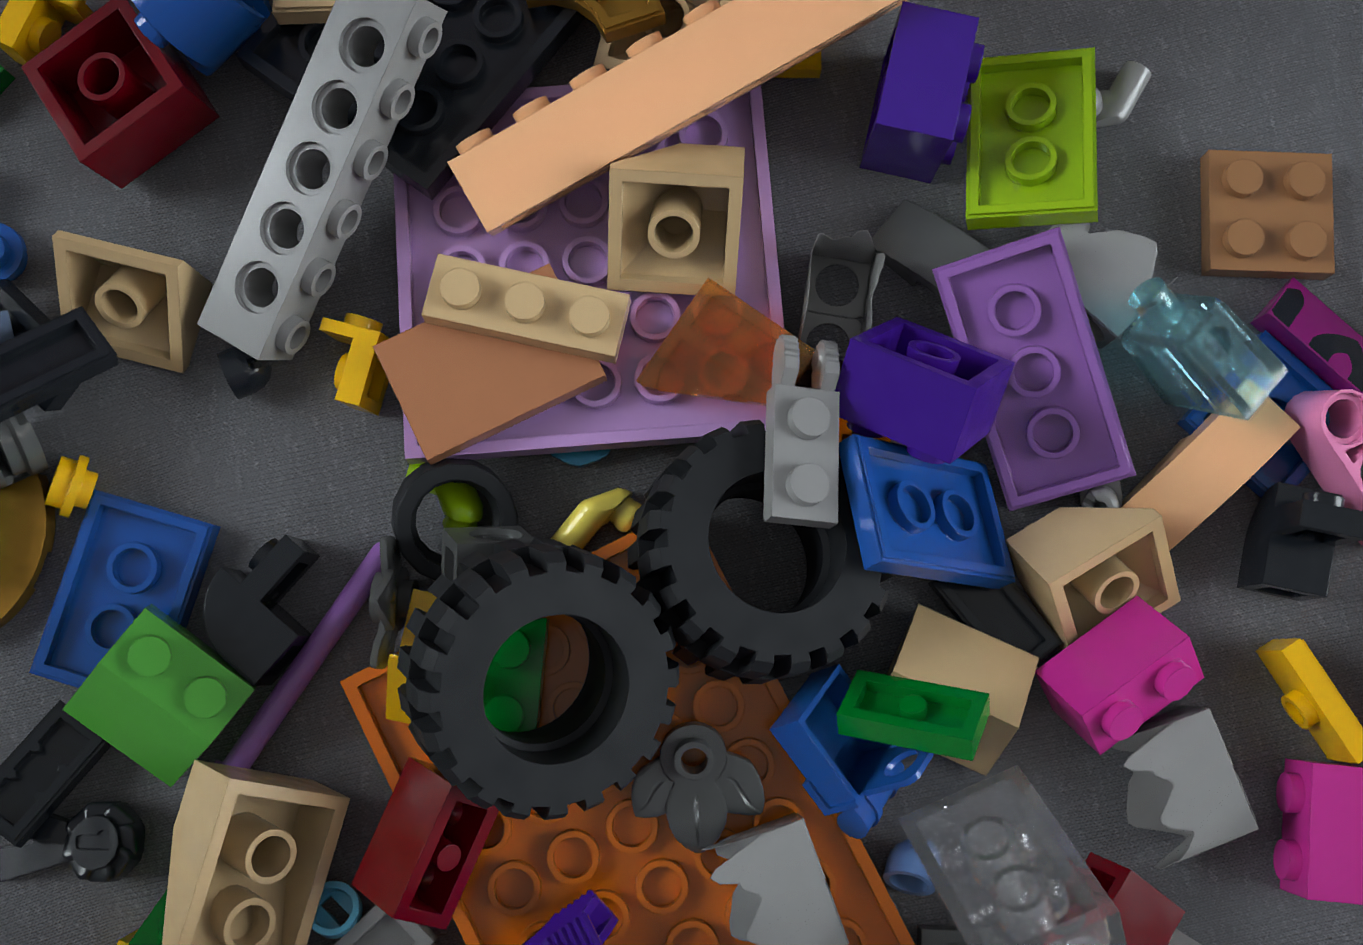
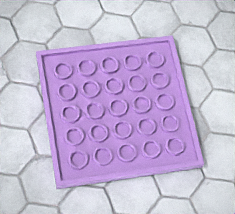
[393,85,785,464]

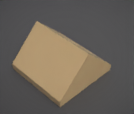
[52,230,213,373]
[886,603,1039,776]

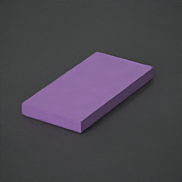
[932,226,1136,512]

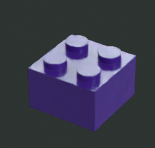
[859,1,985,183]
[835,316,1015,464]

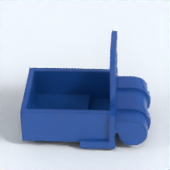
[770,664,934,839]

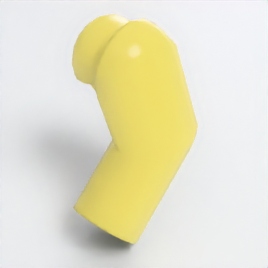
[551,488,642,549]

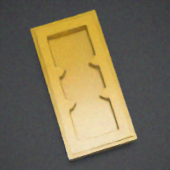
[1255,638,1363,764]

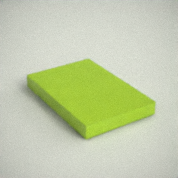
[966,47,1098,230]

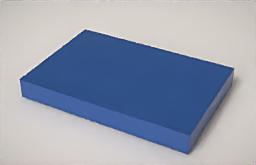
[839,434,1015,589]
[29,489,221,688]

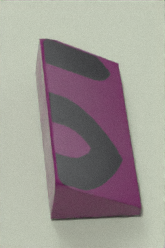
[1250,277,1363,394]

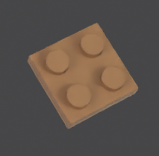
[1200,150,1335,280]

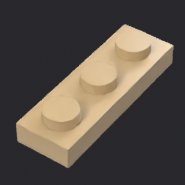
[421,253,631,364]

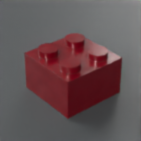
[21,0,220,189]

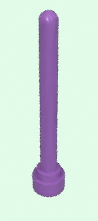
[214,542,381,769]

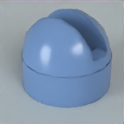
[883,839,939,896]

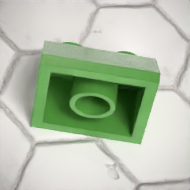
[62,604,256,787]

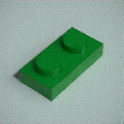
[483,618,549,732]
[836,669,990,761]

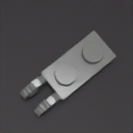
[763,334,840,529]

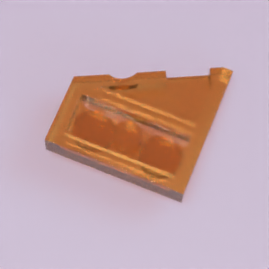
[636,277,815,406]

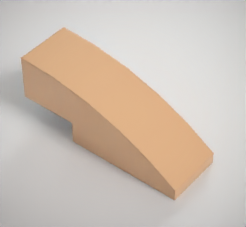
[1120,382,1301,550]

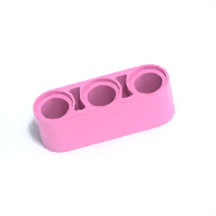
[1284,389,1363,546]

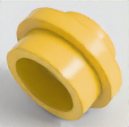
[44,455,99,518]

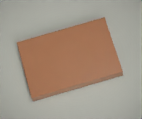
[373,263,607,465]

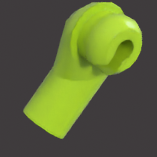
[406,464,483,528]

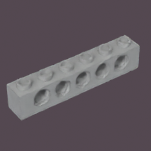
[197,0,448,360]

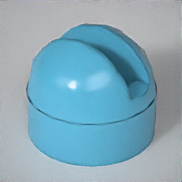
[312,881,363,939]

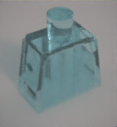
[1122,277,1289,420]

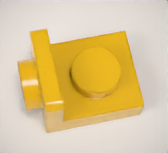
[0,0,94,65]
[319,313,389,416]

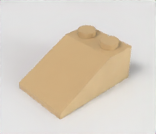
[162,760,350,945]

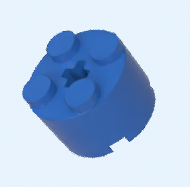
[131,0,272,76]

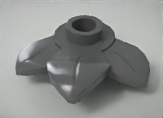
[369,535,419,669]
[631,721,765,853]

